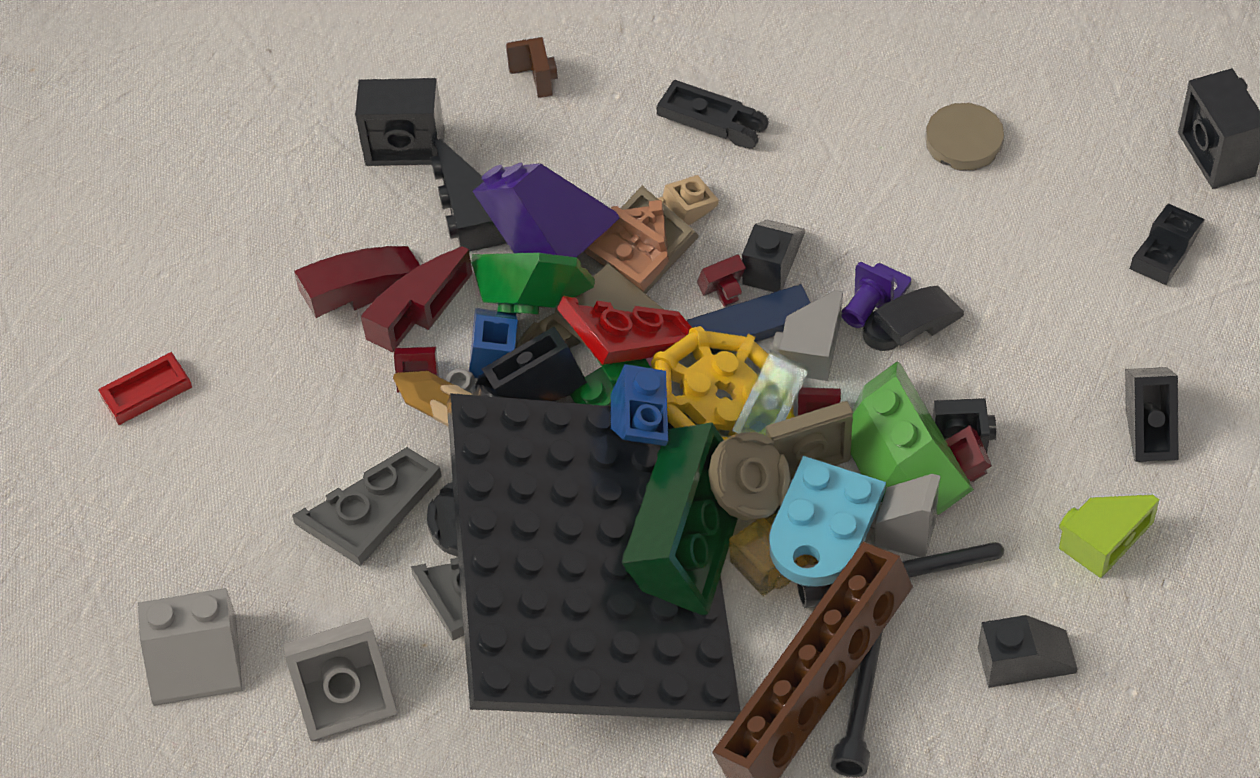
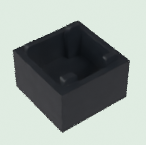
[1178,68,1260,189]
[355,78,445,166]

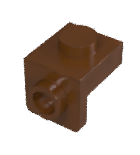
[506,37,558,98]

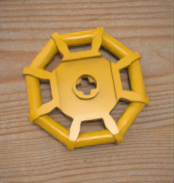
[651,326,795,440]

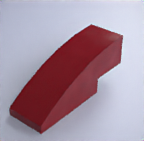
[294,246,420,318]
[361,246,473,353]

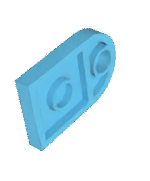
[769,456,886,587]

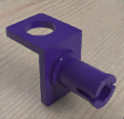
[841,262,911,328]

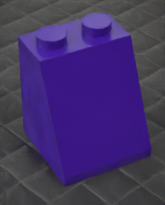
[472,163,620,257]

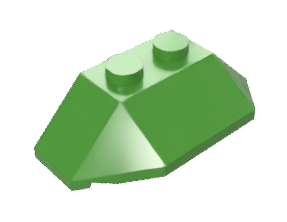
[851,361,974,515]

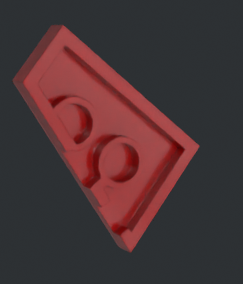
[557,296,692,365]

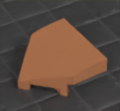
[584,200,669,292]

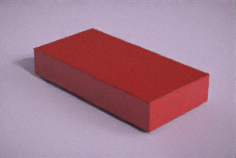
[98,352,192,425]

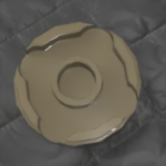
[925,103,1004,170]
[709,432,791,521]

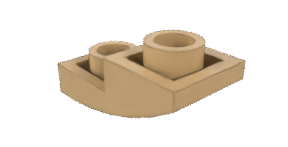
[658,175,719,225]

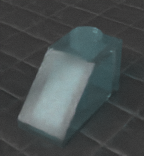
[732,349,809,436]

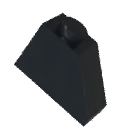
[742,219,805,292]
[482,327,587,402]
[1125,367,1179,462]
[978,615,1078,688]

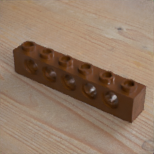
[712,542,913,778]

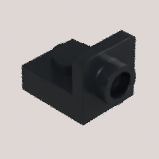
[932,398,996,453]

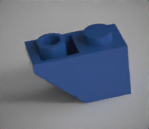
[469,308,518,378]
[611,364,668,446]

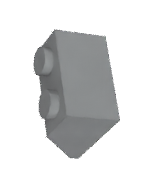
[138,588,242,706]
[282,617,398,741]

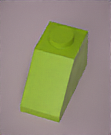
[1059,495,1160,578]

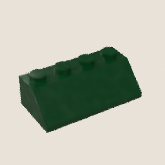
[622,422,738,615]

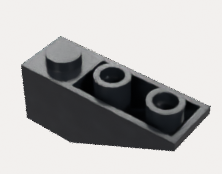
[430,139,507,252]

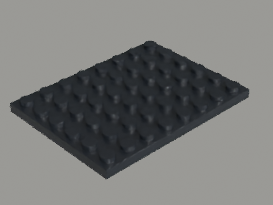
[447,393,741,721]

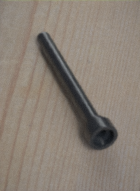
[797,542,1004,609]
[831,631,883,777]

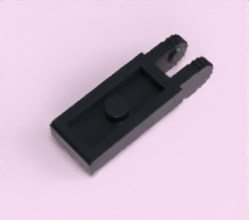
[656,80,769,149]

